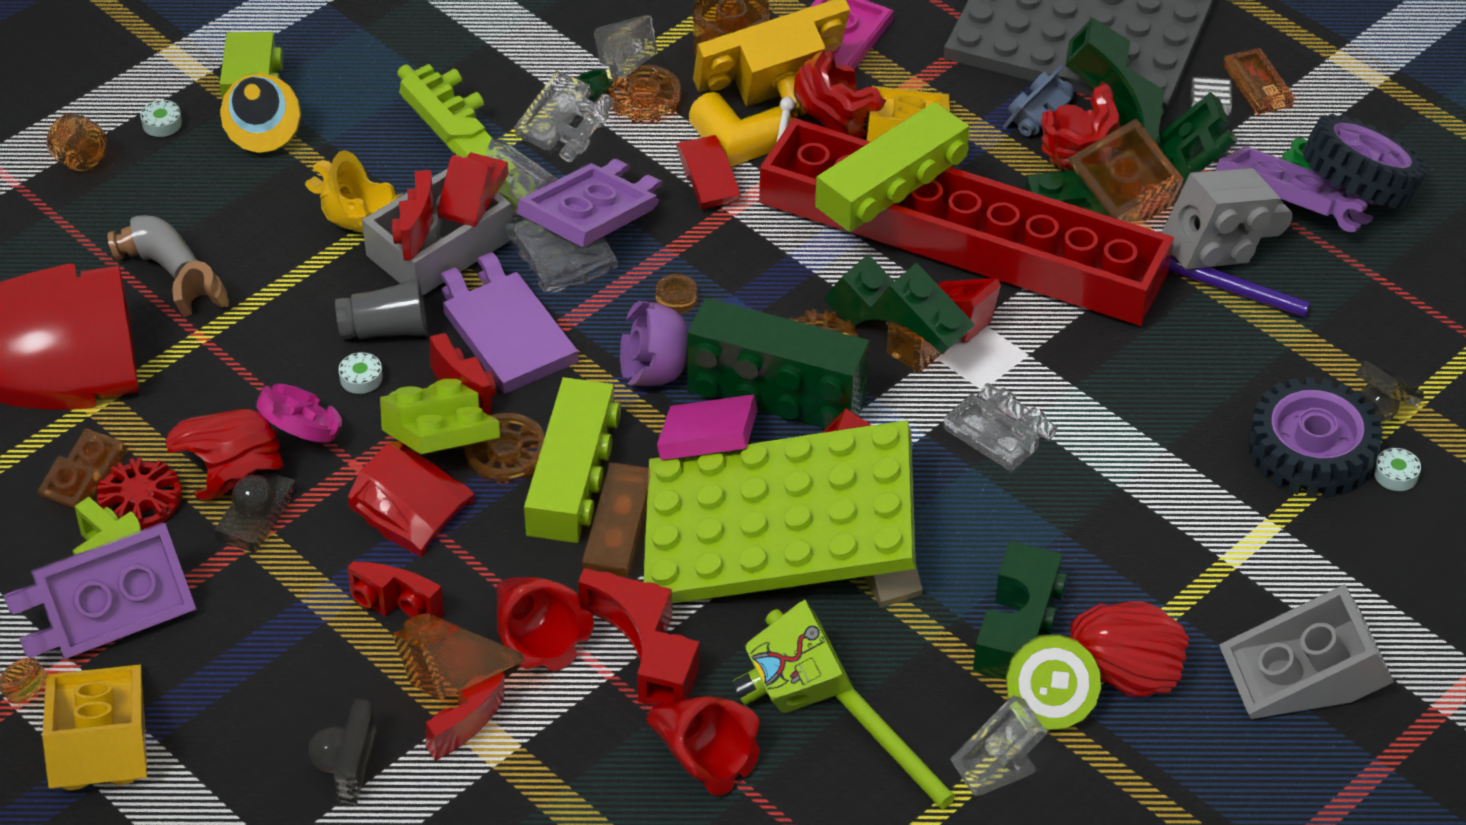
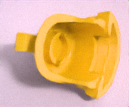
[305,151,404,234]

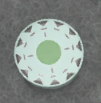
[140,100,182,137]
[339,353,383,394]
[1374,448,1421,491]

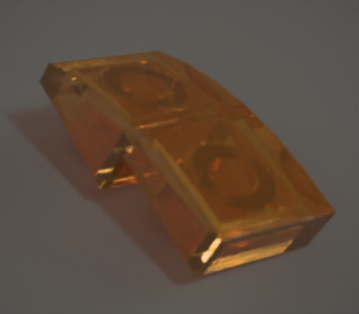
[37,428,127,509]

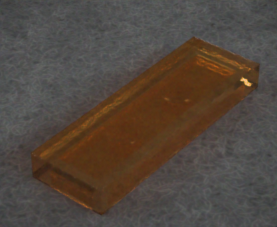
[582,462,651,578]

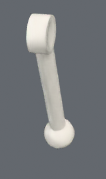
[777,97,795,141]

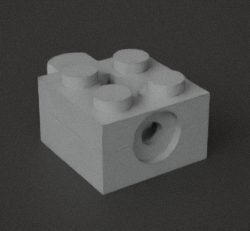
[1162,168,1293,269]

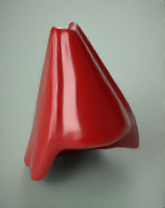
[497,577,594,671]
[646,696,760,796]

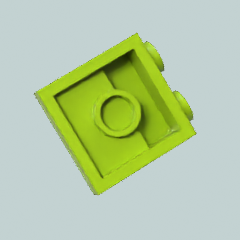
[380,379,500,454]

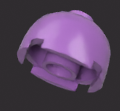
[620,301,689,388]

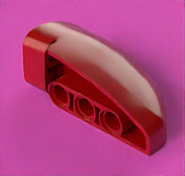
[0,264,139,410]

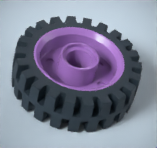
[1302,114,1427,208]
[1248,377,1382,498]

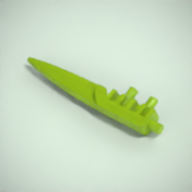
[397,64,579,250]

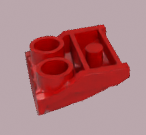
[348,441,475,557]

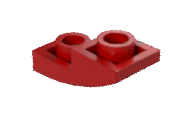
[676,135,741,210]
[392,170,434,261]
[430,333,496,416]
[347,561,444,626]
[426,668,505,761]

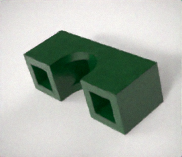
[973,541,1068,680]

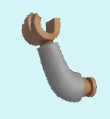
[107,215,229,317]

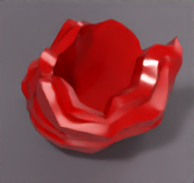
[794,49,887,139]
[1041,82,1121,171]
[166,409,284,501]
[1070,601,1189,698]

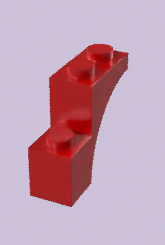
[578,568,699,706]

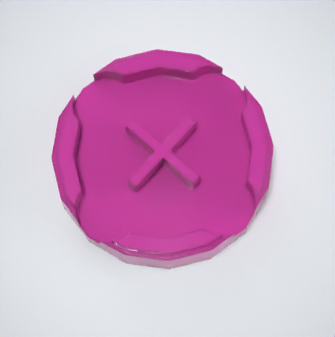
[256,384,342,442]

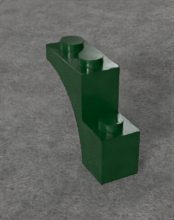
[1065,17,1164,165]
[824,254,975,355]

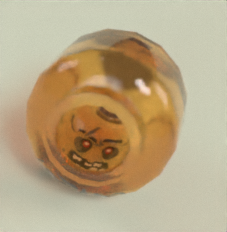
[46,113,107,171]

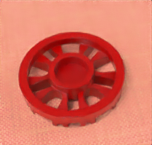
[97,457,182,529]

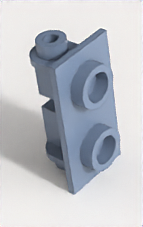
[1003,65,1074,136]

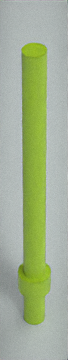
[765,609,955,809]

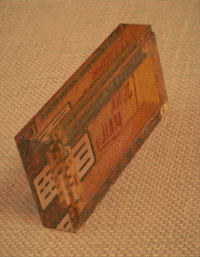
[1224,48,1295,115]

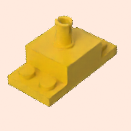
[693,0,850,118]

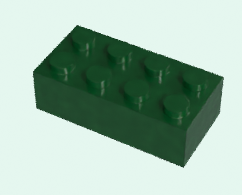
[687,298,869,429]

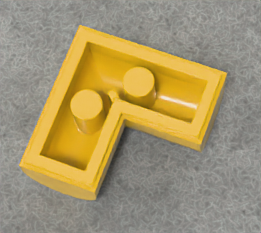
[689,92,792,167]

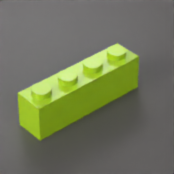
[815,102,970,232]
[524,377,621,543]

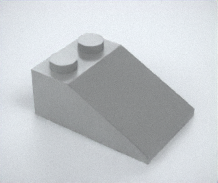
[1219,584,1394,719]

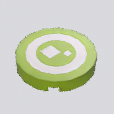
[1006,634,1101,730]

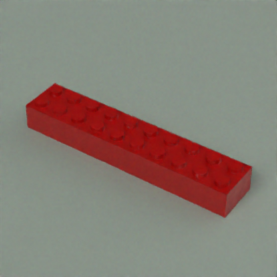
[759,118,1174,326]

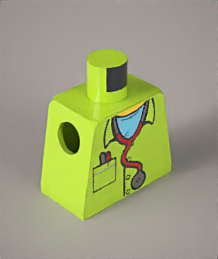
[732,600,853,713]

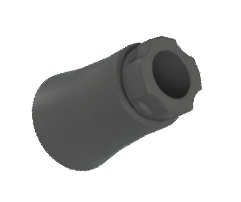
[335,278,427,340]

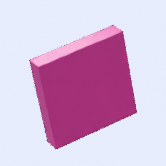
[657,394,758,460]

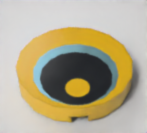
[220,73,302,153]

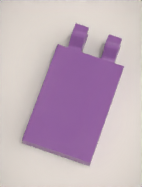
[1216,146,1375,232]
[517,159,663,247]
[440,252,578,394]
[3,522,196,659]

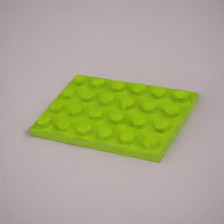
[644,420,916,604]

